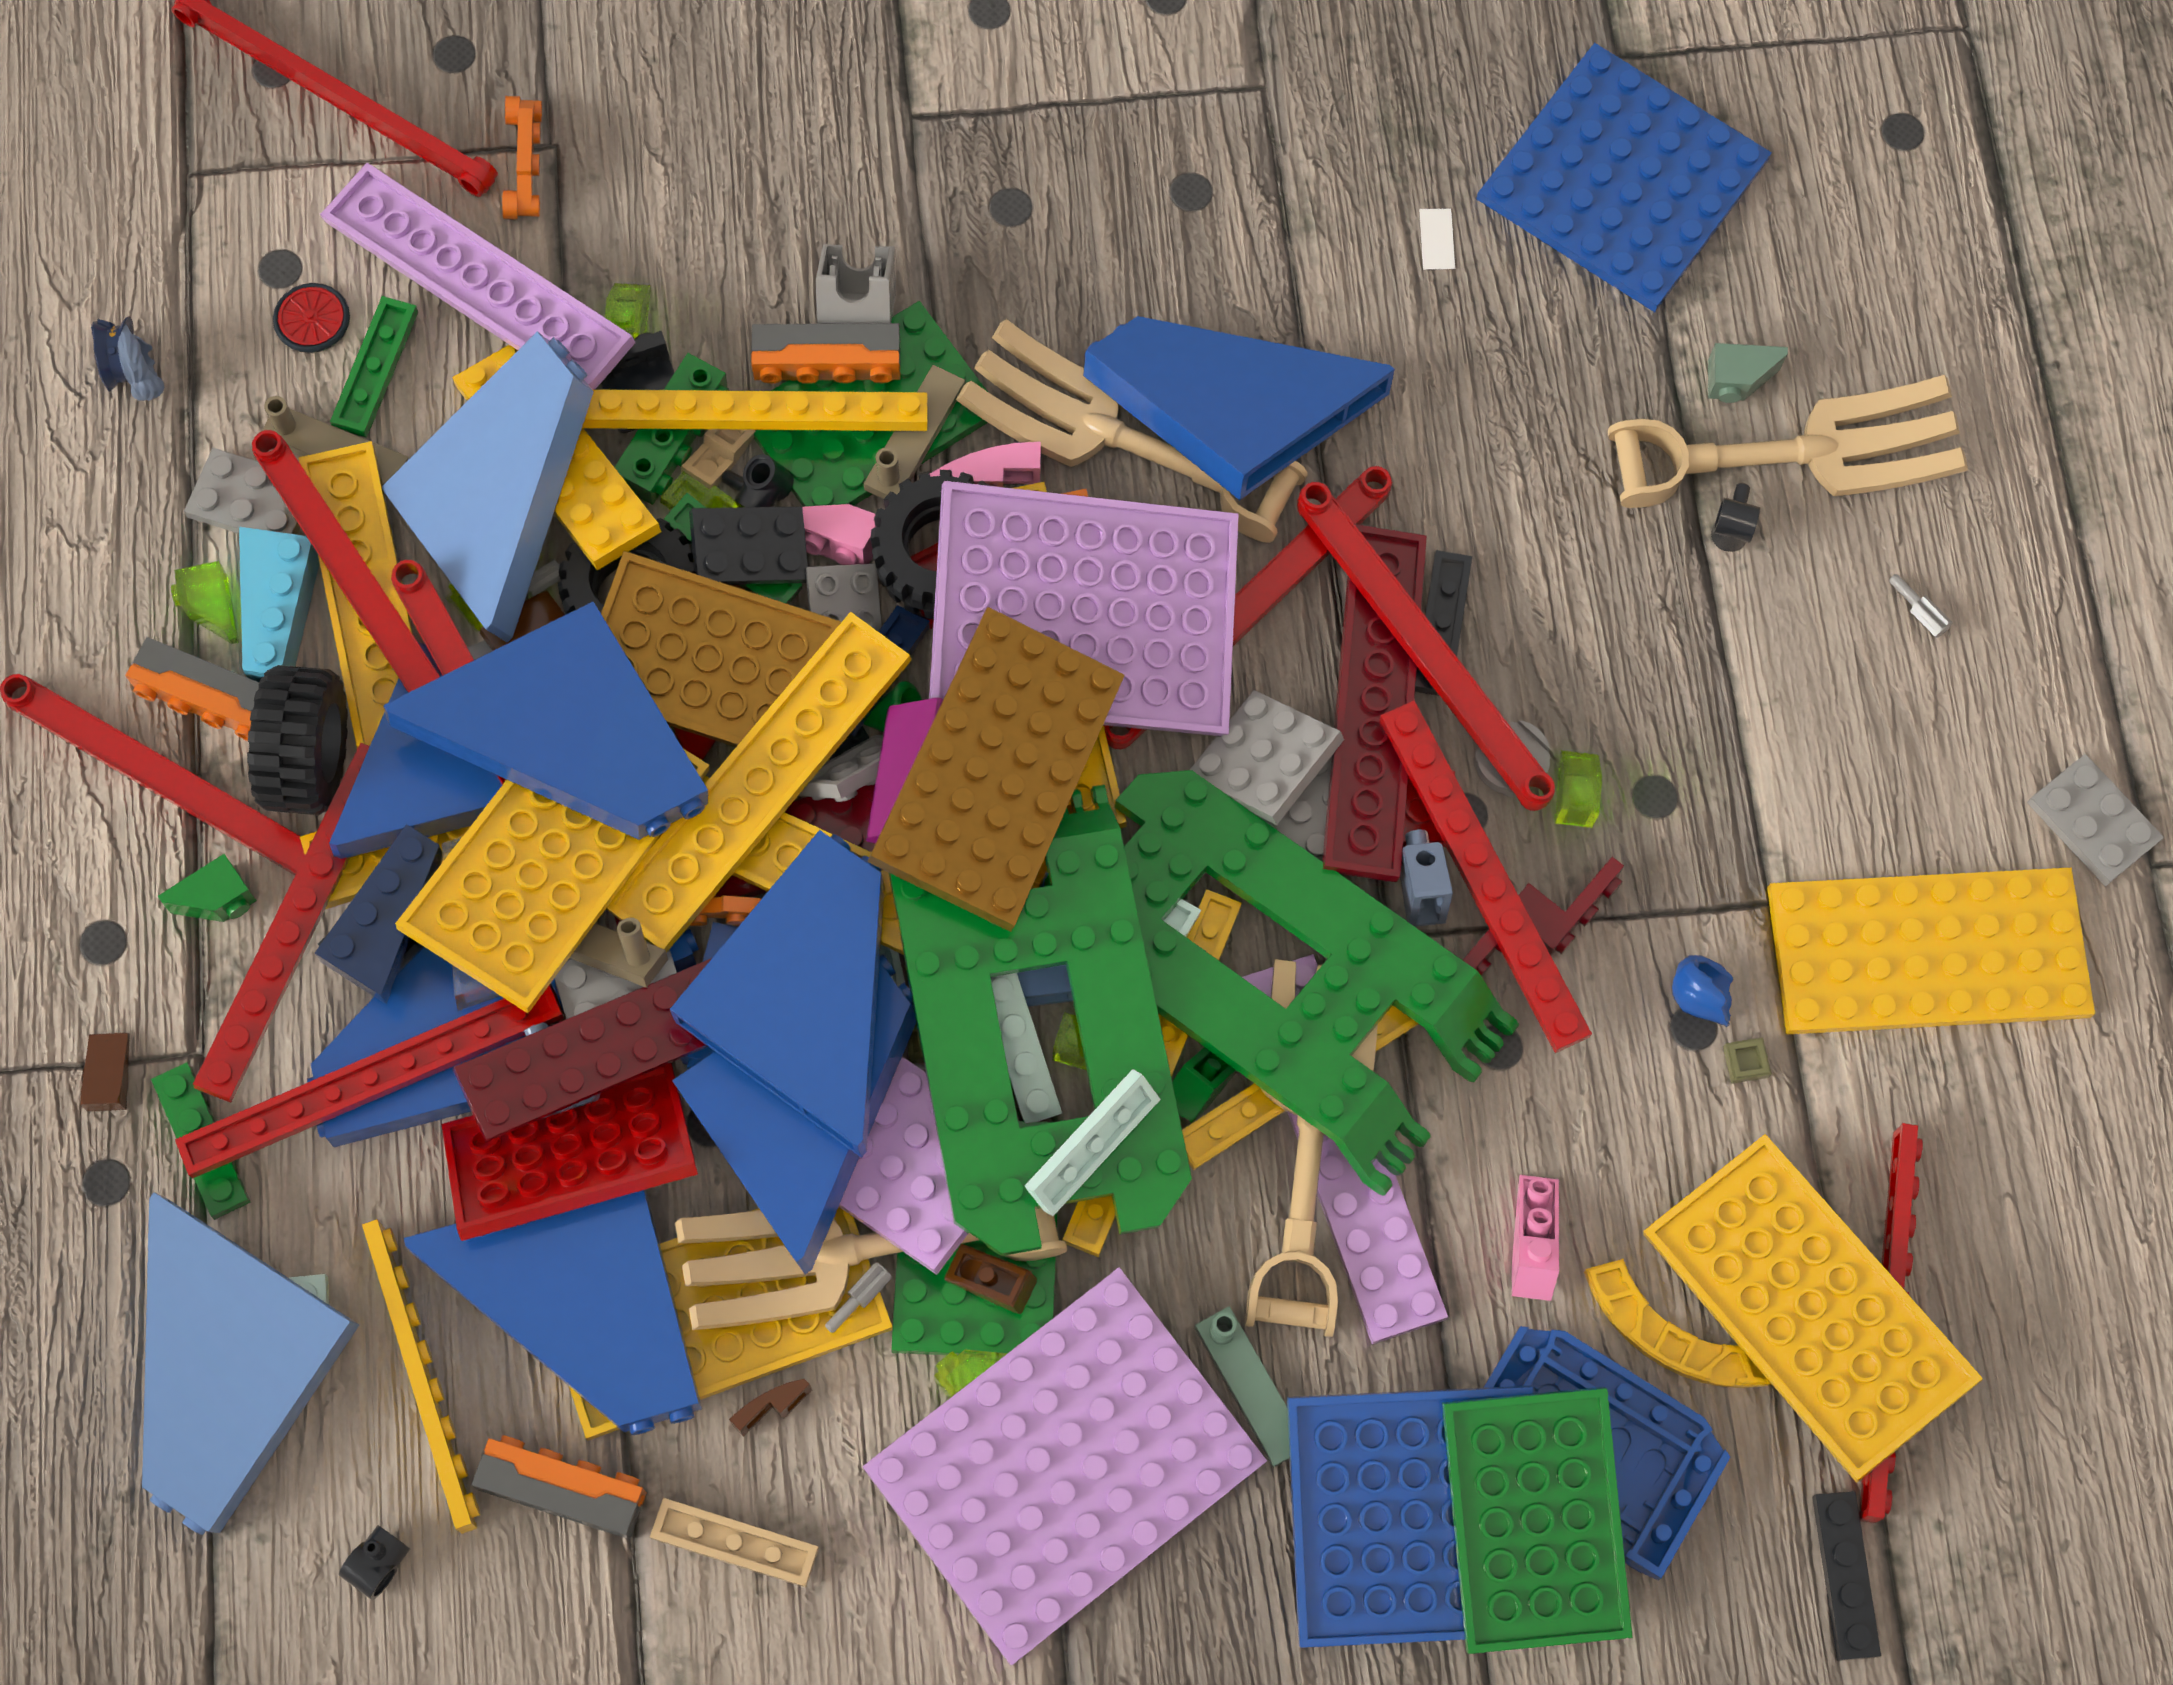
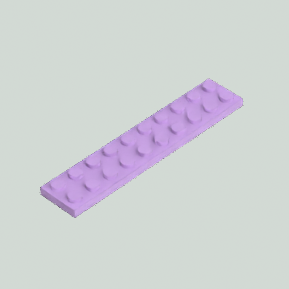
[320,163,635,390]
[1242,954,1448,1345]

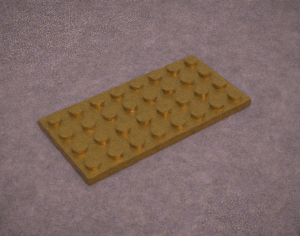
[867,607,1125,932]

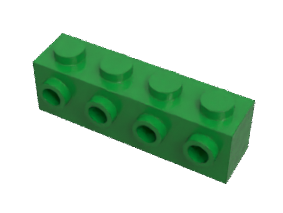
[615,353,729,505]

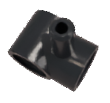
[722,454,794,507]
[1711,483,1760,552]
[339,1525,410,1600]

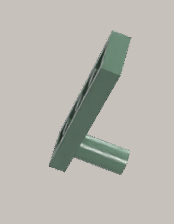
[1194,1306,1290,1468]

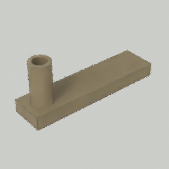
[864,365,965,499]
[261,396,409,486]
[570,918,668,988]

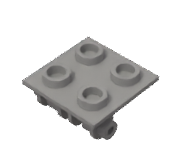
[805,564,882,632]

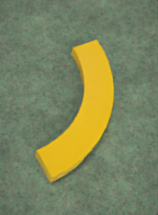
[1584,1259,1772,1388]

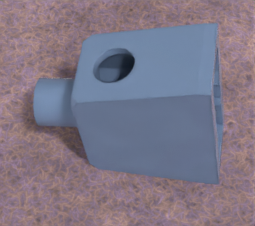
[1400,829,1453,927]

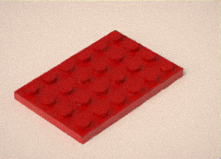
[441,1063,698,1241]

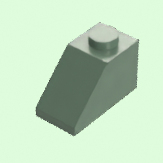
[1708,343,1788,403]

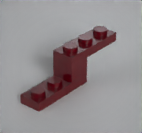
[1463,856,1624,977]

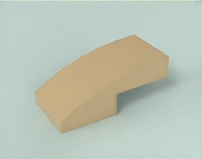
[681,429,756,493]

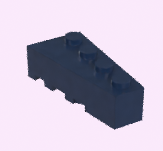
[315,824,444,1005]

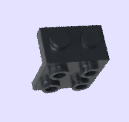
[601,331,675,433]

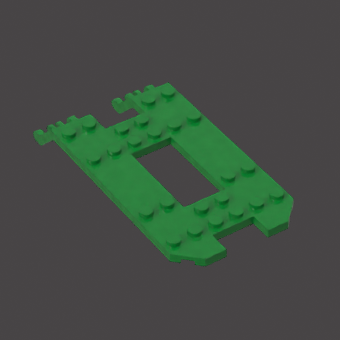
[1044,770,1519,1196]
[888,784,1192,1256]

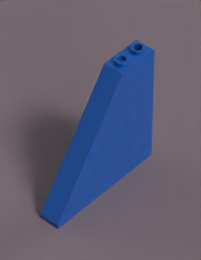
[1083,316,1395,500]
[384,602,708,840]
[329,642,502,859]
[670,830,885,1158]
[307,947,550,1147]
[672,954,916,1275]
[404,1189,702,1435]

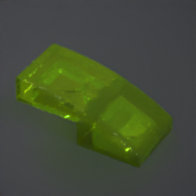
[660,471,744,510]

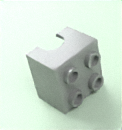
[816,244,896,324]

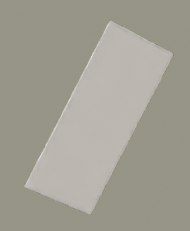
[1419,209,1455,270]

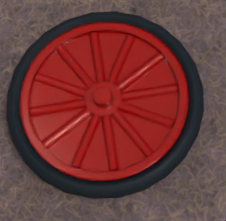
[273,283,350,353]

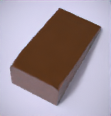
[80,1033,130,1112]
[944,1243,1037,1314]

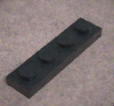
[1415,550,1473,696]
[1812,1491,1881,1661]

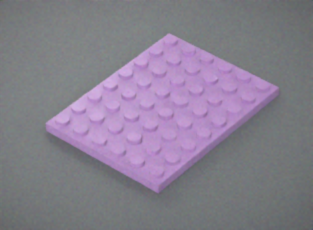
[929,481,1239,736]
[862,1267,1267,1666]

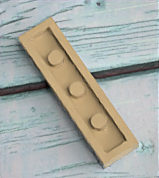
[650,1498,819,1588]

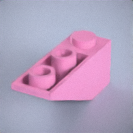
[802,504,875,565]
[1511,1175,1559,1301]

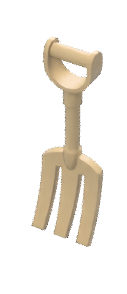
[956,319,1308,543]
[1608,375,1968,508]
[1245,959,1378,1337]
[675,1208,1067,1330]

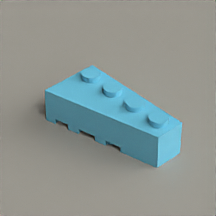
[239,527,320,682]

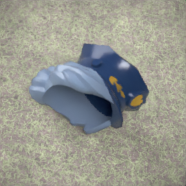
[91,316,165,401]

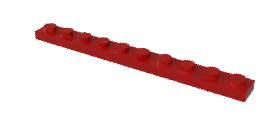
[1379,700,1592,1053]
[193,742,370,1103]
[175,985,564,1179]
[1859,1123,1923,1523]

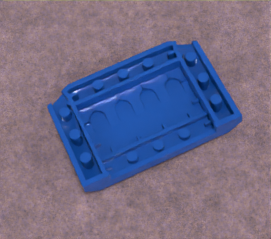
[1483,1326,1730,1581]

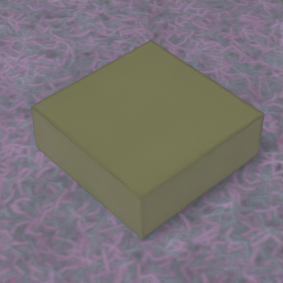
[1723,1037,1772,1084]

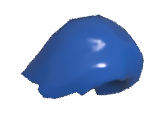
[1672,955,1733,1027]

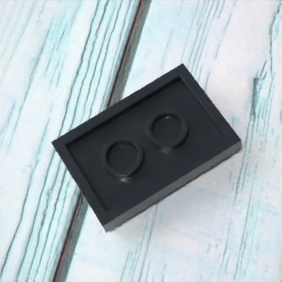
[689,506,808,585]

